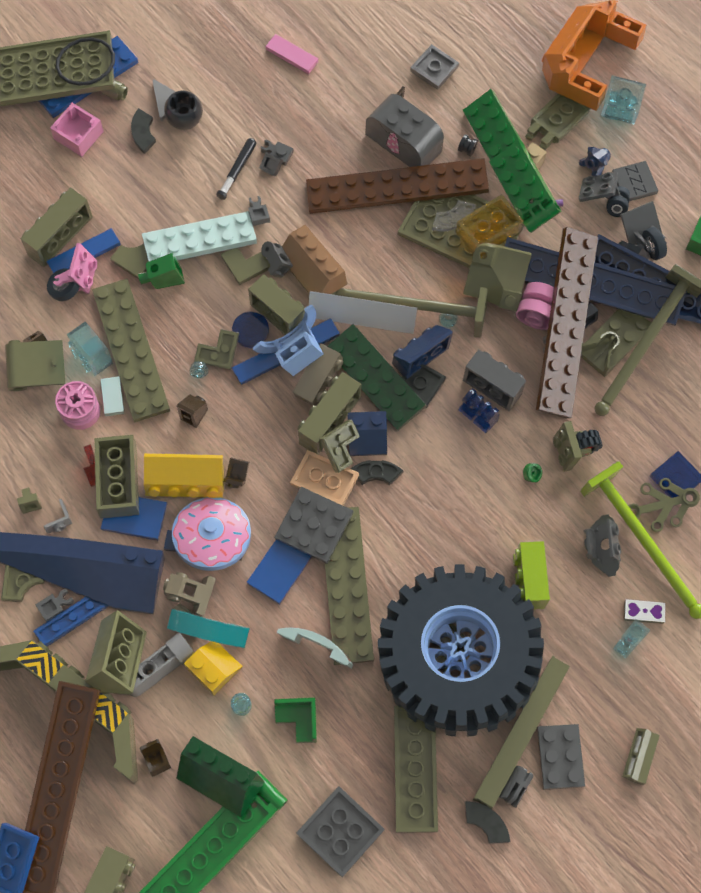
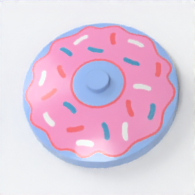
[172,497,251,571]

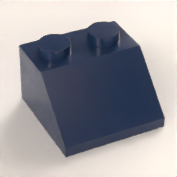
[348,411,387,456]

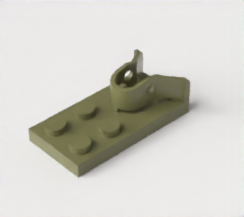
[581,309,651,377]

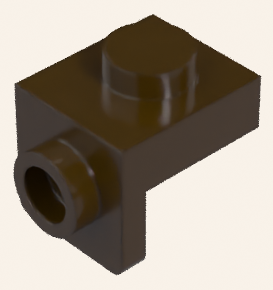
[223,457,250,488]
[140,739,171,777]

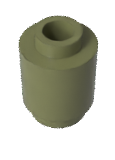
[102,80,128,100]

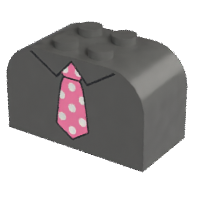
[365,94,444,167]

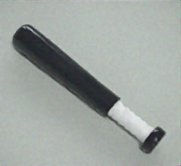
[216,138,257,200]

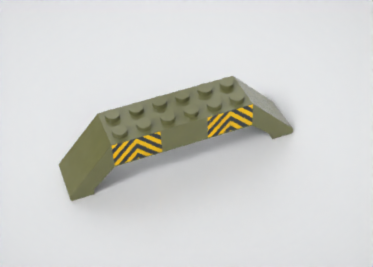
[0,640,138,784]

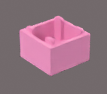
[50,103,104,157]

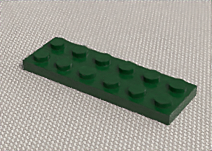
[327,324,426,431]

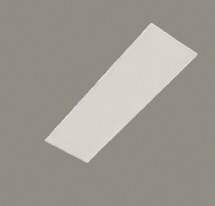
[309,291,417,334]

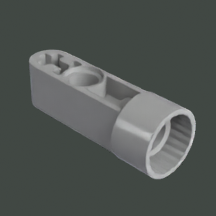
[130,633,195,697]

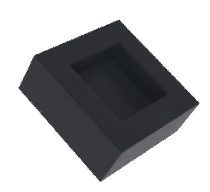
[259,152,283,176]

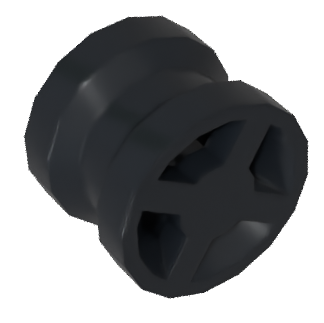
[458,134,478,157]

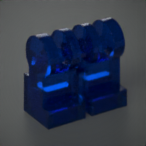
[458,388,500,433]

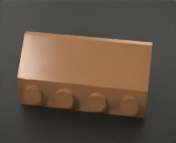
[282,224,347,294]

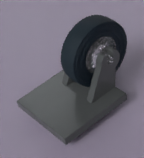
[620,201,667,260]

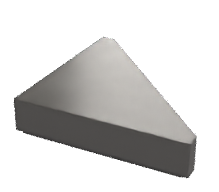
[153,79,176,121]

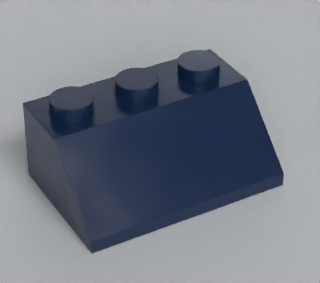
[392,325,453,379]

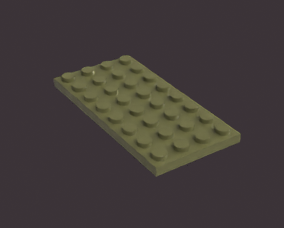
[0,30,115,106]

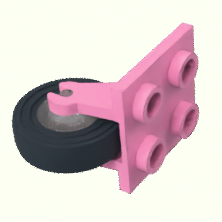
[47,243,98,301]

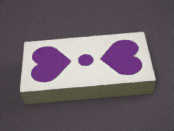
[624,599,665,624]

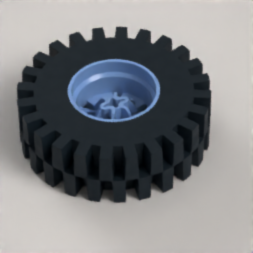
[378,564,544,737]

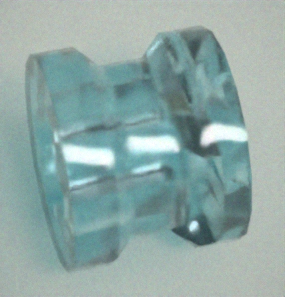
[231,693,252,716]

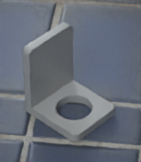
[44,499,72,533]

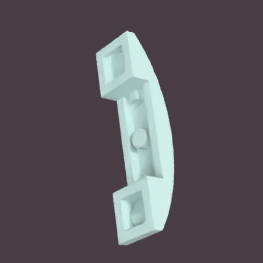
[277,628,353,669]

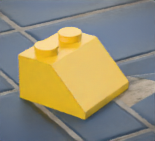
[184,641,243,696]

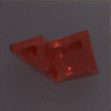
[83,444,96,487]

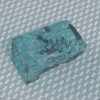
[613,619,650,659]

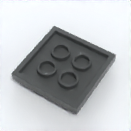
[274,487,354,564]
[296,786,385,878]

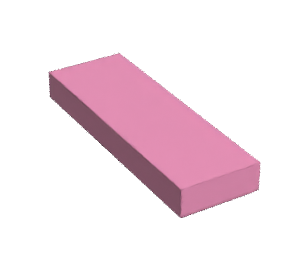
[266,34,318,74]

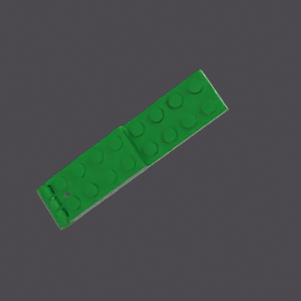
[463,89,561,233]
[139,770,288,893]

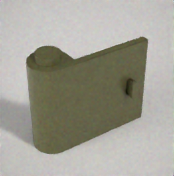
[5,340,66,391]

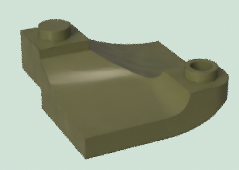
[463,243,531,311]

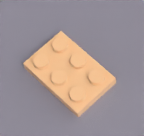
[290,450,360,506]

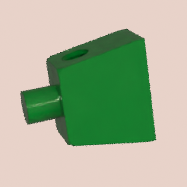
[138,253,185,289]

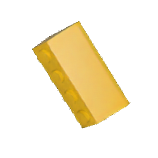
[144,453,224,498]

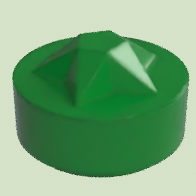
[523,463,543,483]

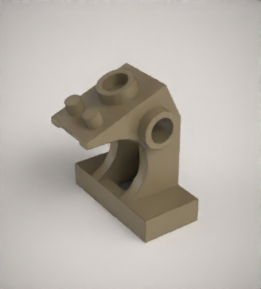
[163,572,216,617]

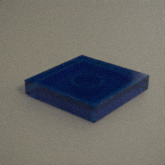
[650,451,701,498]

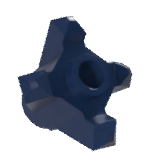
[579,147,611,176]

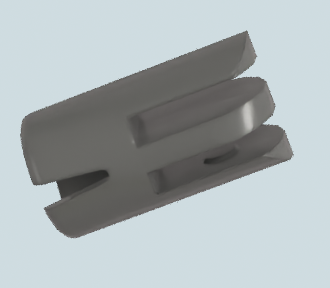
[499,765,534,808]

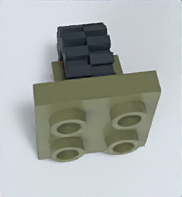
[553,421,603,471]

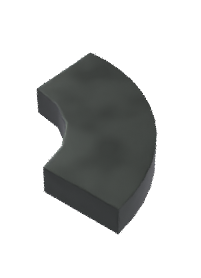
[131,108,156,154]
[351,460,403,485]
[465,801,511,844]

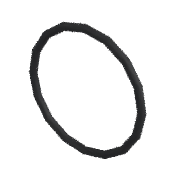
[56,37,115,86]

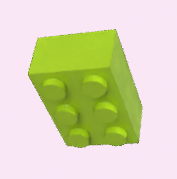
[513,541,550,610]

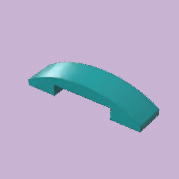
[167,609,250,648]

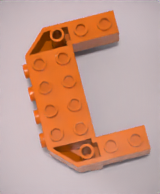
[542,0,647,111]

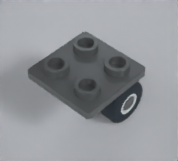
[579,172,630,217]

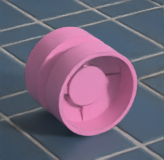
[516,282,554,330]

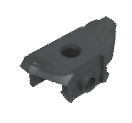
[583,514,621,577]

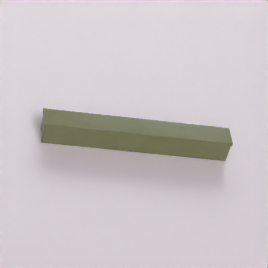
[473,656,570,809]

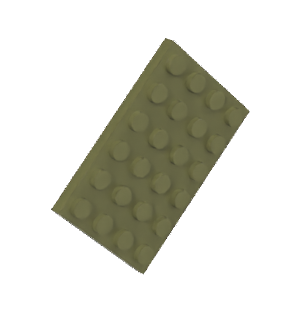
[397,195,524,268]

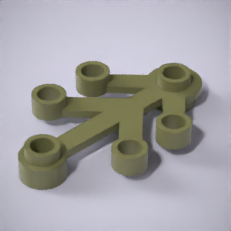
[628,478,700,532]

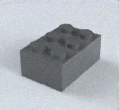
[463,349,526,411]

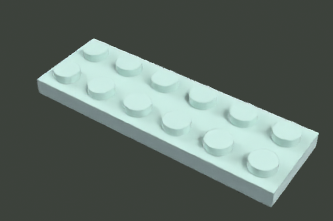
[142,211,257,262]

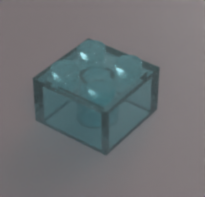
[601,75,646,125]
[67,322,113,376]

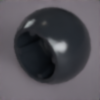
[164,90,203,130]

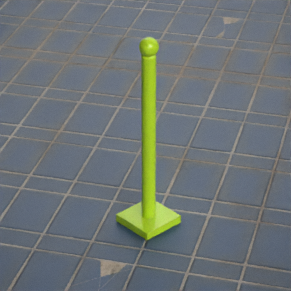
[580,461,701,619]

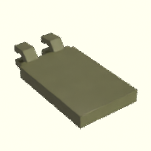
[525,94,591,150]

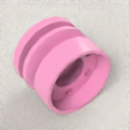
[55,381,100,430]

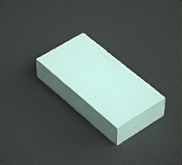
[101,376,124,416]

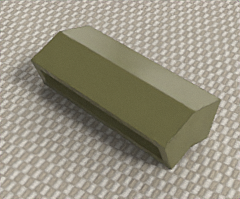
[622,728,660,785]

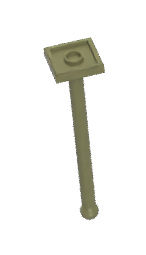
[594,264,701,416]
[332,287,488,338]

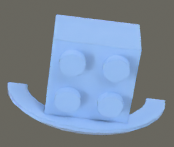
[253,305,323,376]

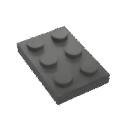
[537,724,585,790]

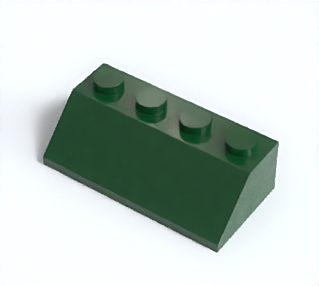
[176,736,265,818]

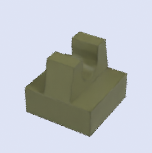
[17,488,42,514]

